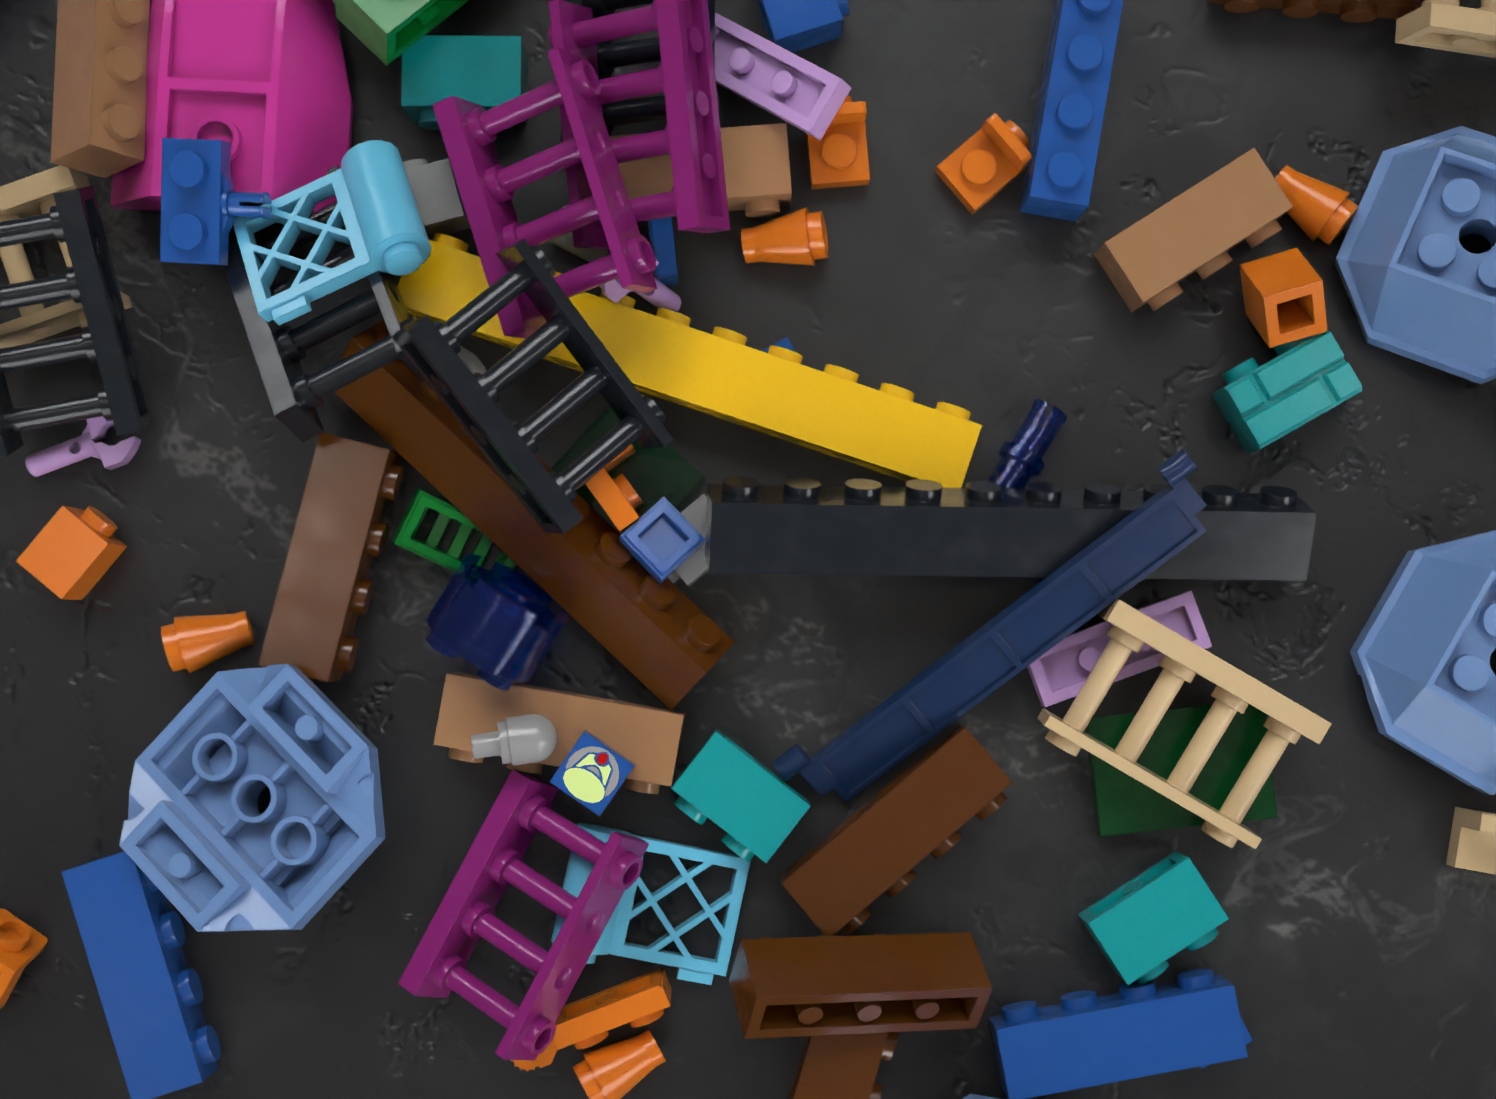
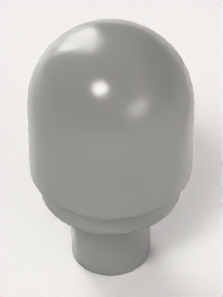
[471,714,558,766]

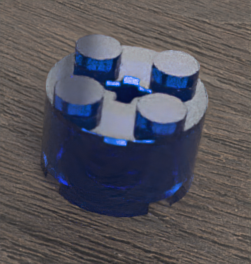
[426,554,569,691]

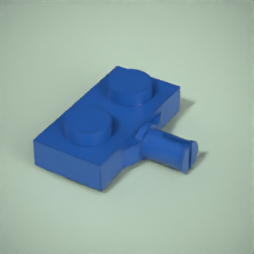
[160,138,272,266]

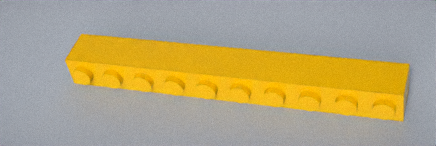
[398,233,982,488]

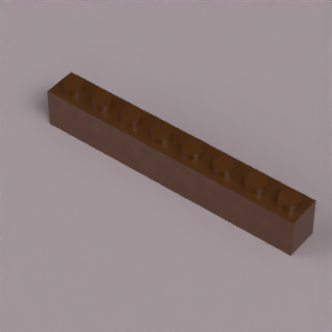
[335,319,735,710]

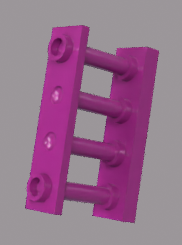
[548,0,730,250]
[432,47,658,339]
[398,769,649,1060]

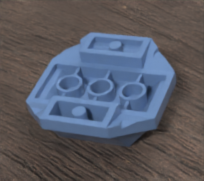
[1335,126,1496,385]
[1350,530,1496,795]
[119,664,386,932]

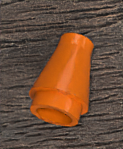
[1275,165,1359,245]
[741,207,829,266]
[161,611,255,674]
[572,1029,666,1099]

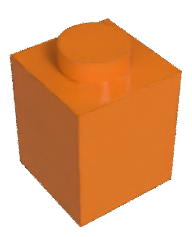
[1239,248,1327,348]
[16,506,127,600]

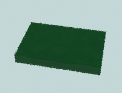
[1085,704,1278,837]

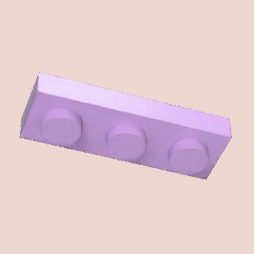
[715,13,852,140]
[1027,590,1212,707]

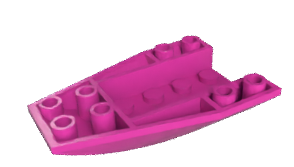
[110,0,354,214]

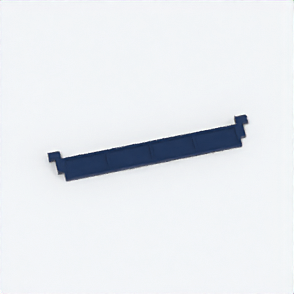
[773,449,1207,802]

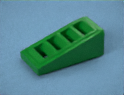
[392,487,516,593]

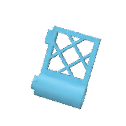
[233,140,431,326]
[551,823,751,985]

